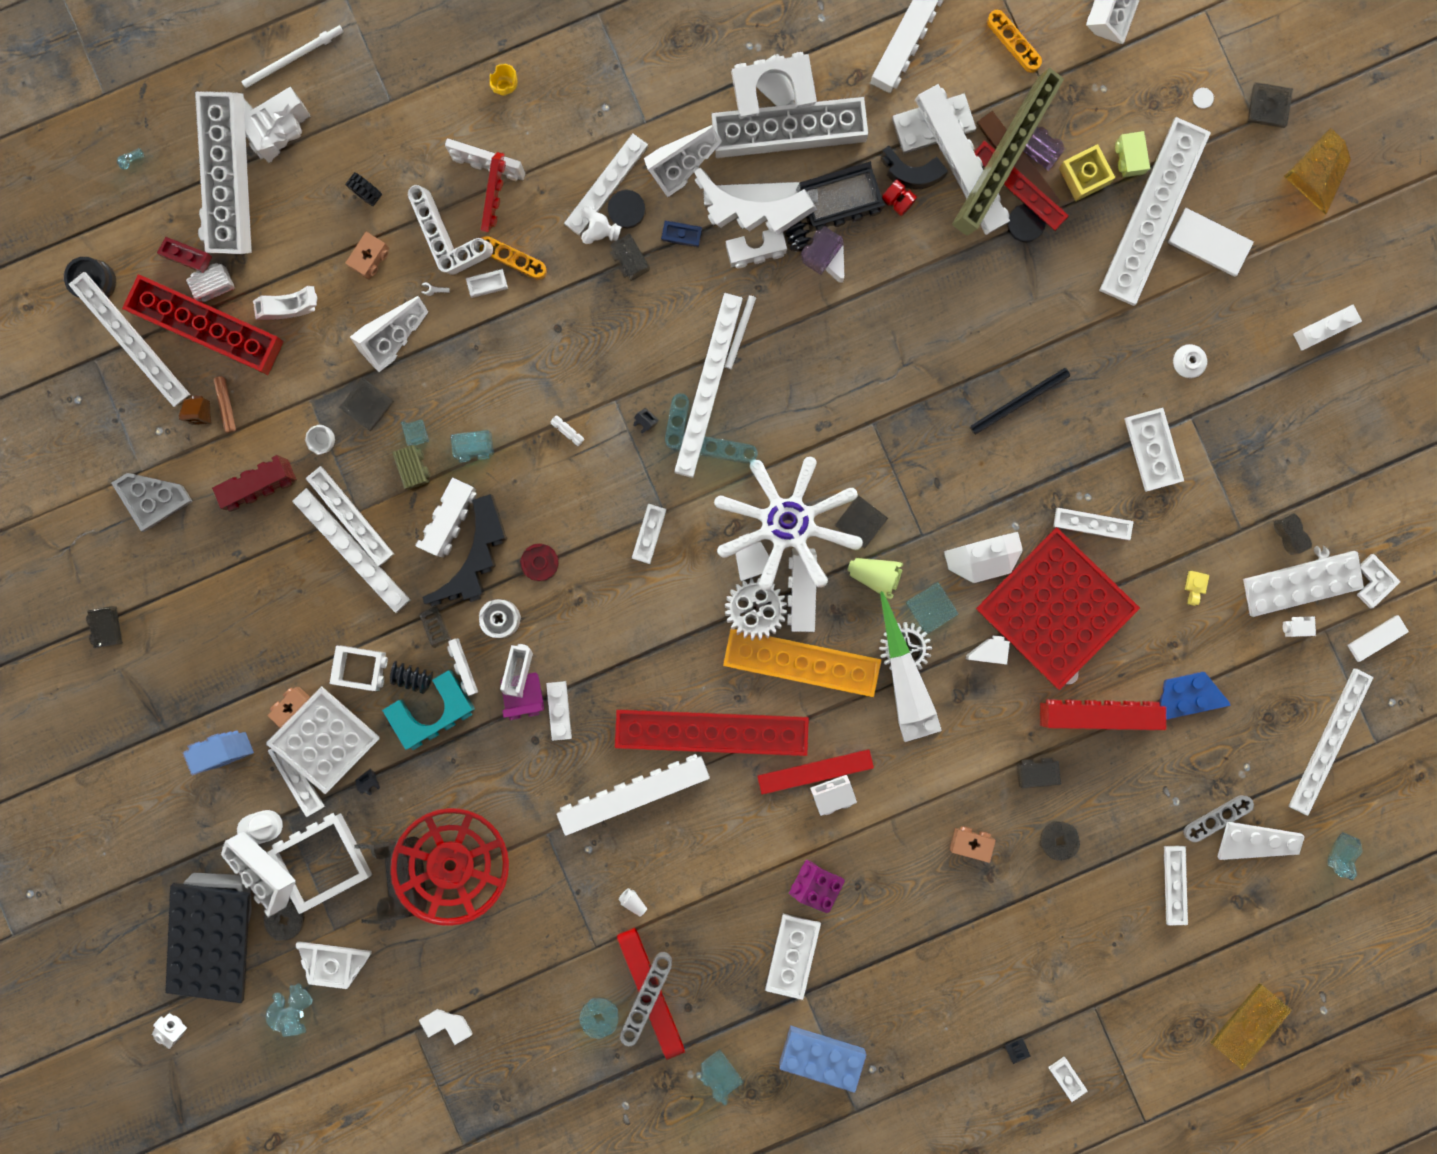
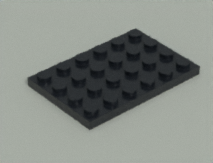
[165,883,250,1003]

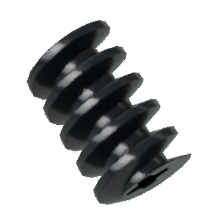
[786,217,814,252]
[390,661,433,694]

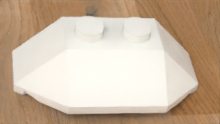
[944,532,1023,583]

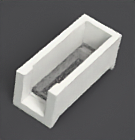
[500,644,533,698]

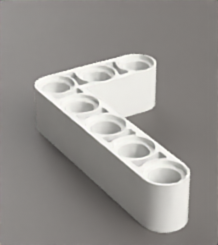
[408,185,493,275]

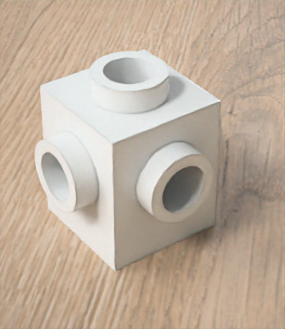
[152,1013,187,1049]

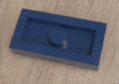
[661,220,702,248]

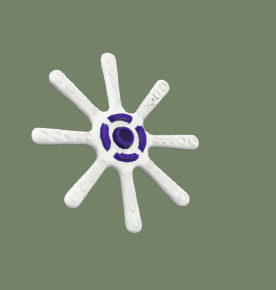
[714,457,863,591]

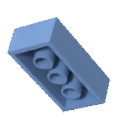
[183,730,254,775]
[779,1025,866,1093]

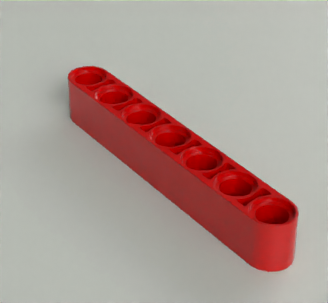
[617,928,685,1060]

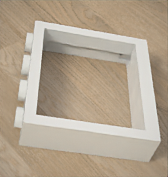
[267,813,373,914]

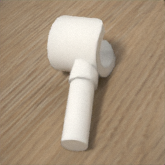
[422,282,450,296]
[1314,546,1329,560]

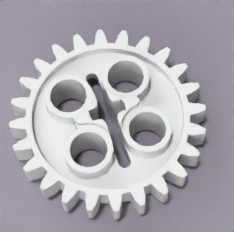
[725,578,787,640]

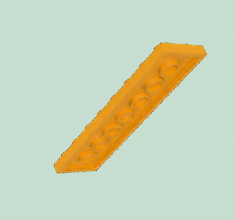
[723,629,881,697]

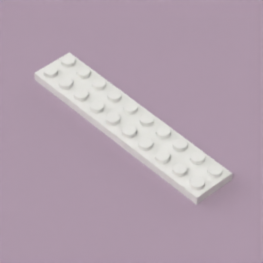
[1099,117,1211,306]

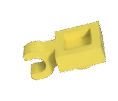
[1185,571,1209,606]

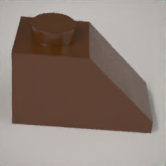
[179,396,211,425]

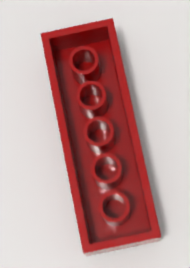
[1040,699,1166,730]

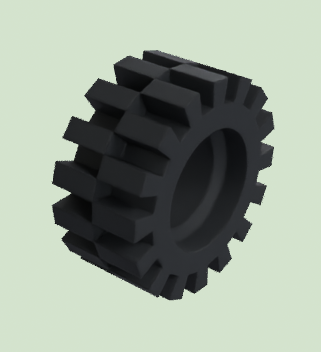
[345,172,382,207]

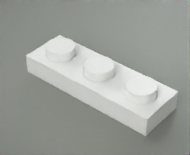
[447,639,478,696]
[546,681,572,741]

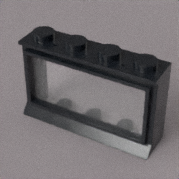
[796,161,885,233]

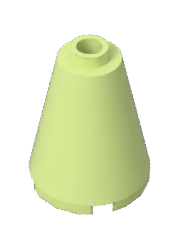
[848,558,903,599]

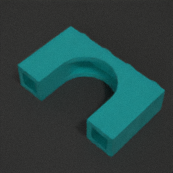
[382,670,475,750]

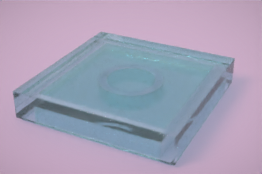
[905,582,958,634]

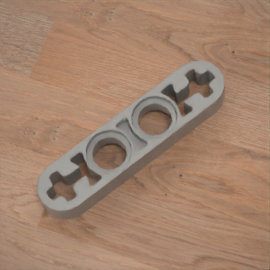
[1184,795,1254,842]

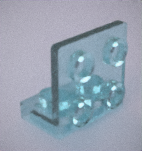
[700,1049,743,1106]

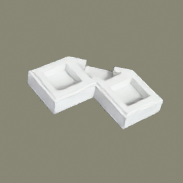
[419,1009,473,1044]

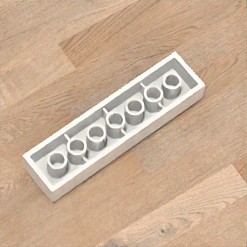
[195,92,251,254]
[712,97,868,158]

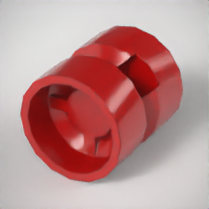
[882,180,918,216]

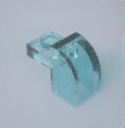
[1328,832,1363,880]

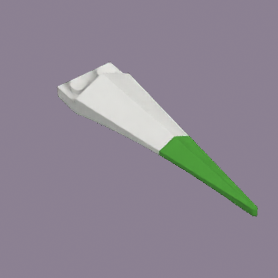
[880,591,942,742]

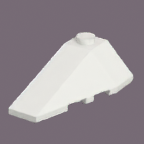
[644,125,722,197]
[350,296,428,372]

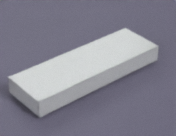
[632,504,667,564]
[1347,615,1409,662]

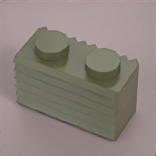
[392,445,430,490]

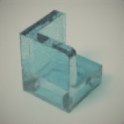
[401,420,429,446]

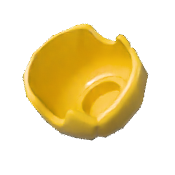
[489,64,518,96]

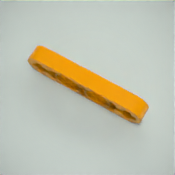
[987,10,1042,73]
[479,236,547,280]

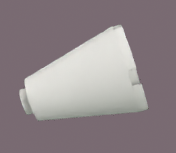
[756,54,795,106]

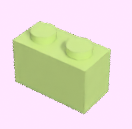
[1115,131,1150,178]

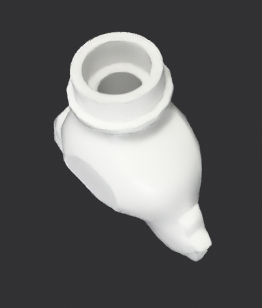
[581,206,621,244]

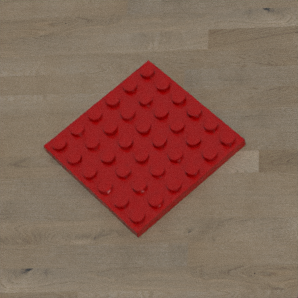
[975,527,1140,690]

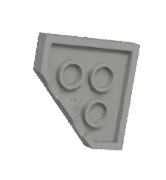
[111,473,193,532]

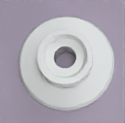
[1173,344,1207,378]

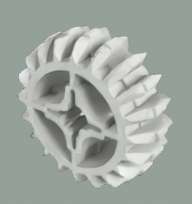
[879,622,932,670]

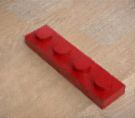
[481,152,506,232]

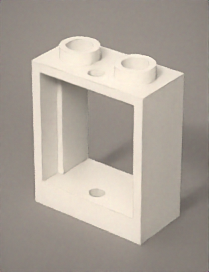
[330,646,388,691]

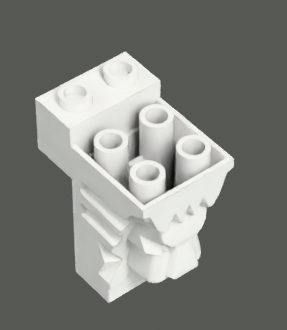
[243,87,310,163]

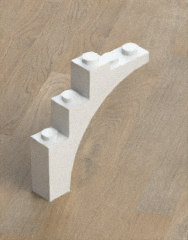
[694,168,817,235]

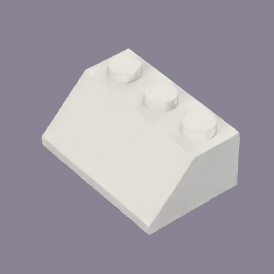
[1086,0,1139,44]

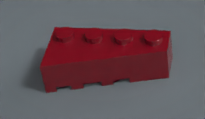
[212,455,297,512]

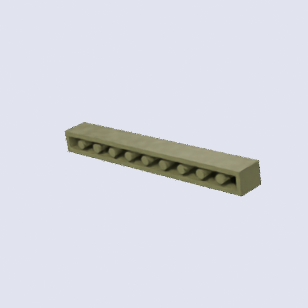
[952,68,1064,236]

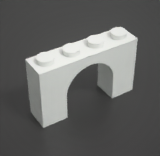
[731,52,817,119]

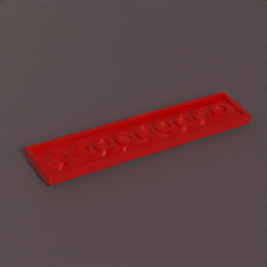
[615,709,809,756]

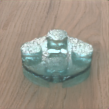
[579,998,619,1039]

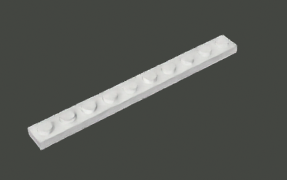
[674,293,743,478]

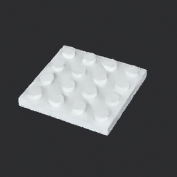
[266,686,379,794]

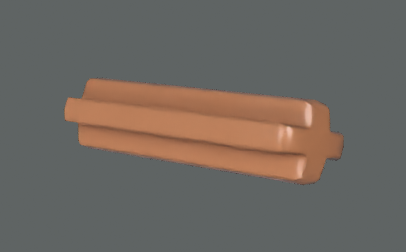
[214,377,236,433]

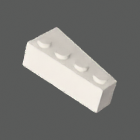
[416,478,477,558]

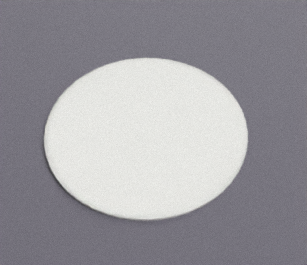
[1193,88,1214,108]

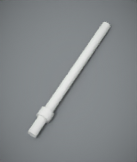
[242,25,344,88]

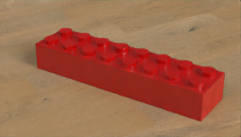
[122,274,284,375]

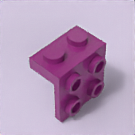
[500,673,545,720]
[789,859,845,913]

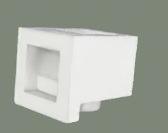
[1283,617,1316,637]

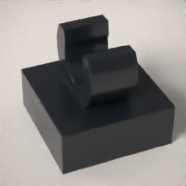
[633,408,659,433]
[355,768,380,795]
[1004,1037,1031,1064]

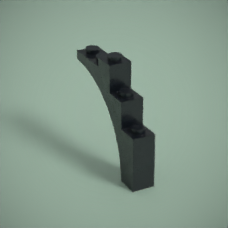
[422,494,507,607]

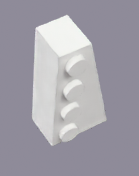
[787,548,817,632]
[221,832,296,917]

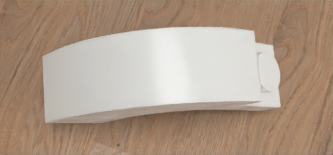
[253,286,317,320]

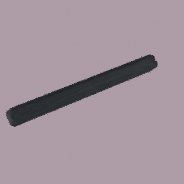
[970,368,1070,434]

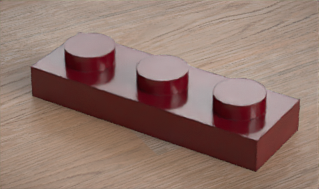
[157,237,212,273]

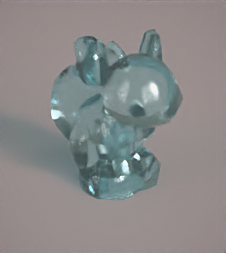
[265,983,313,1037]

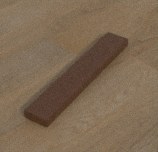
[976,110,1060,205]

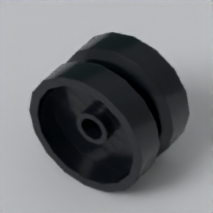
[64,256,116,298]

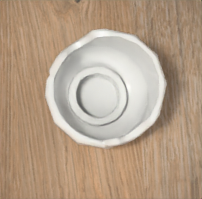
[305,425,335,455]

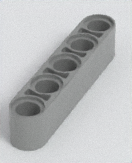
[620,952,672,1046]

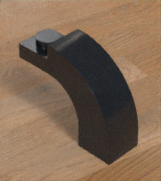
[881,145,948,189]

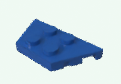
[1160,672,1231,719]

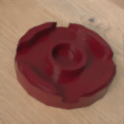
[520,543,559,582]

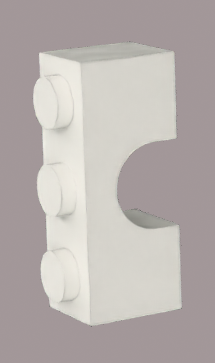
[726,230,787,268]
[1293,304,1362,350]

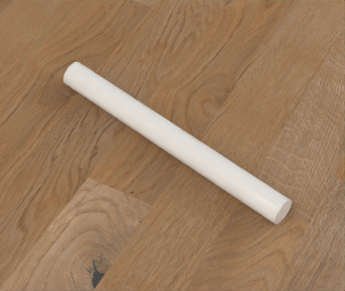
[724,295,756,369]

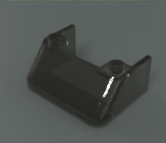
[354,836,427,924]

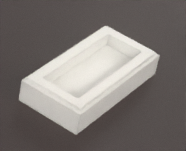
[466,269,508,298]

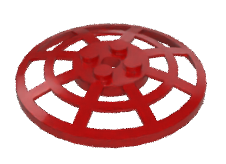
[391,808,509,926]

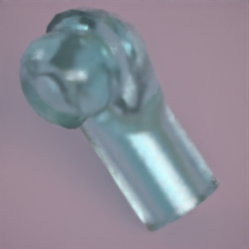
[117,148,145,169]

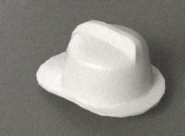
[237,810,283,845]

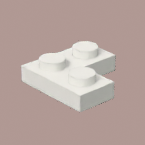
[1357,554,1400,608]

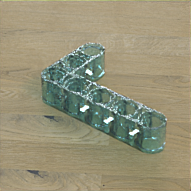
[665,393,758,464]

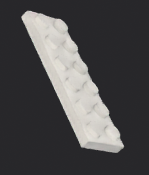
[1243,551,1364,617]

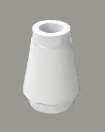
[618,888,647,917]

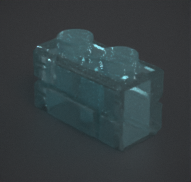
[451,430,494,462]

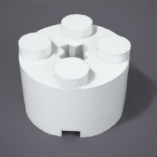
[479,599,521,638]

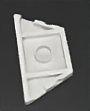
[296,941,372,989]

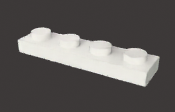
[1053,508,1134,541]
[268,749,325,817]
[1164,846,1188,925]

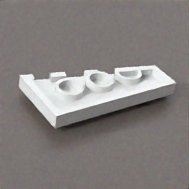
[1217,822,1304,860]

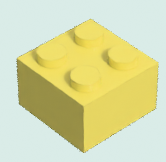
[1059,144,1115,201]

